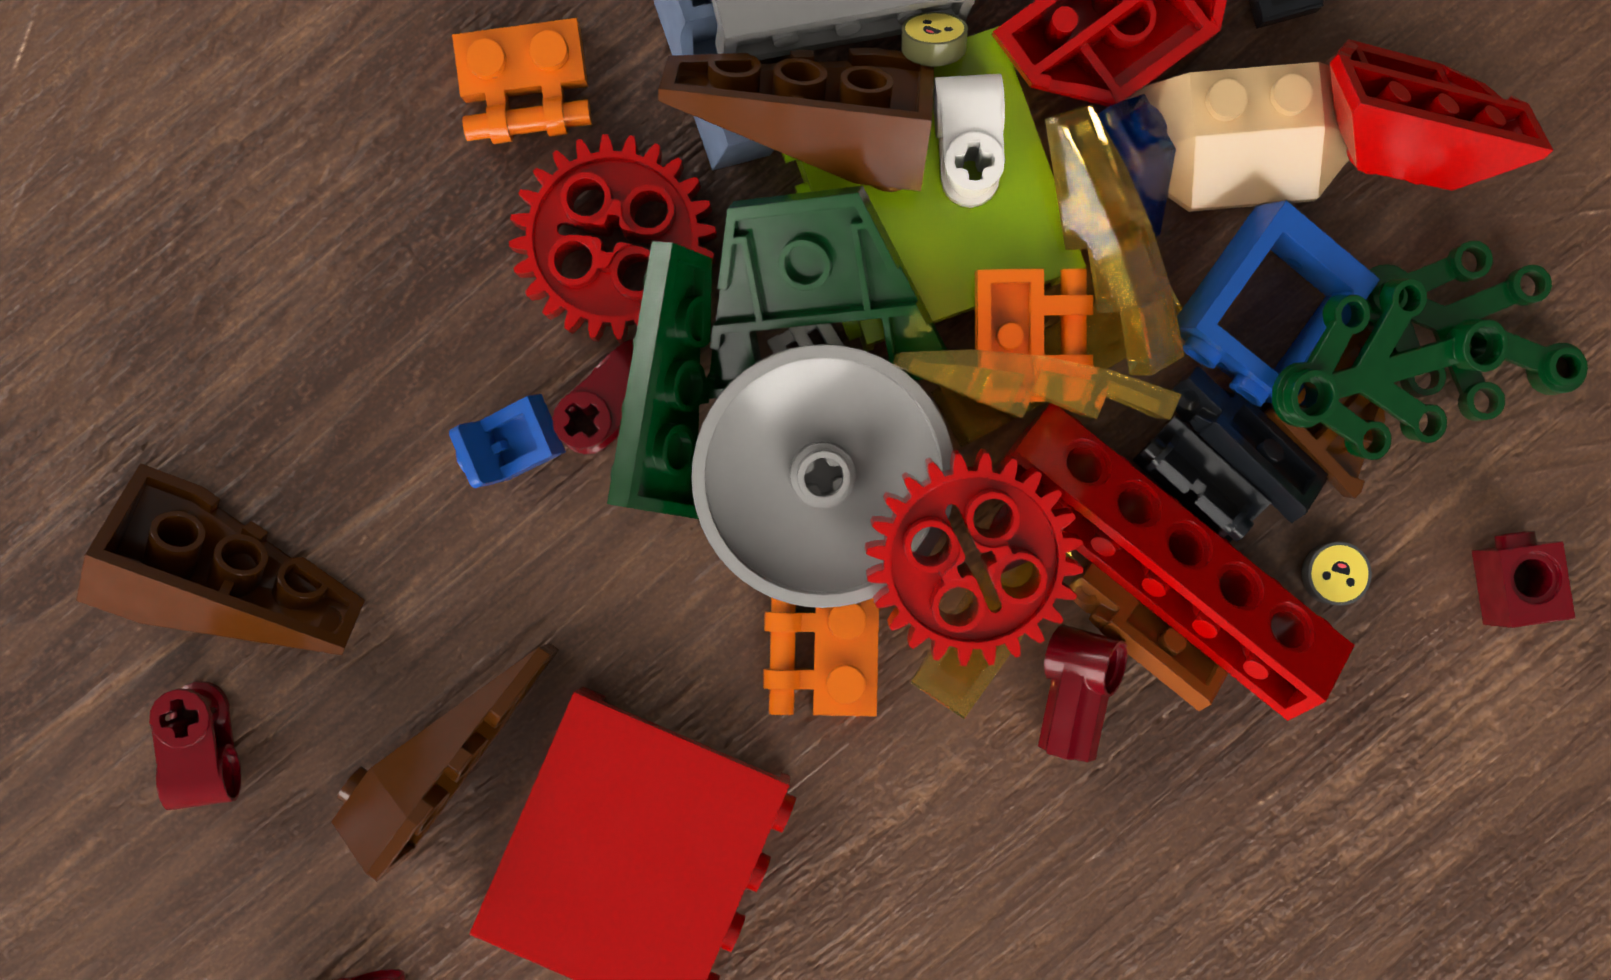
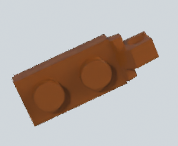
[1069,562,1228,711]

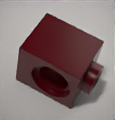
[1471,531,1576,628]

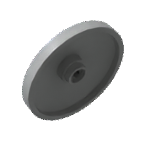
[691,344,953,608]

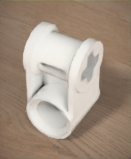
[934,74,1005,208]

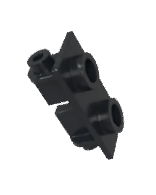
[1133,415,1272,542]

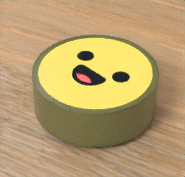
[901,12,968,67]

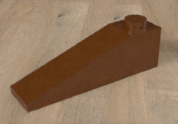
[76,463,365,655]
[331,643,559,882]

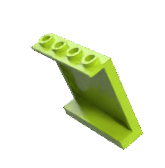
[781,26,1086,352]

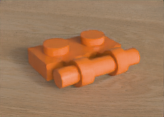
[452,18,592,144]
[975,268,1093,403]
[763,598,879,717]

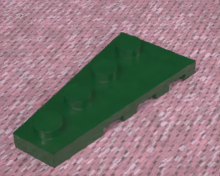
[607,241,712,519]

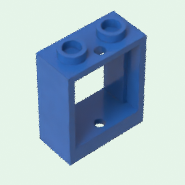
[1169,200,1380,406]

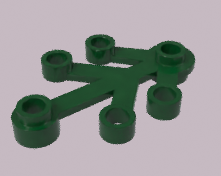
[1366,240,1588,421]
[1272,278,1509,460]

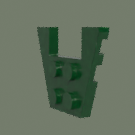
[707,185,953,399]

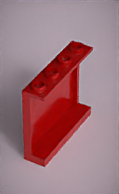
[469,686,797,980]

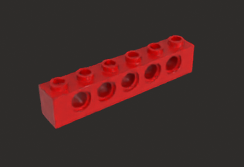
[995,401,1355,721]

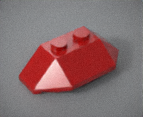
[992,0,1227,108]
[1330,39,1553,191]

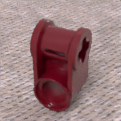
[552,339,633,455]
[149,681,242,810]

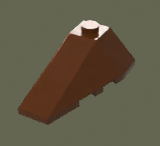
[658,48,934,192]

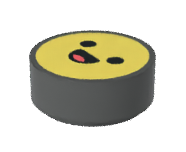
[1301,542,1372,605]

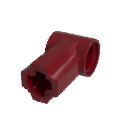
[1038,624,1128,762]

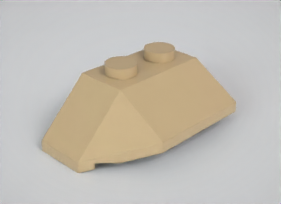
[1110,62,1349,212]

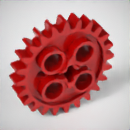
[509,134,717,343]
[865,449,1083,666]

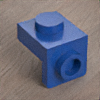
[449,394,566,488]

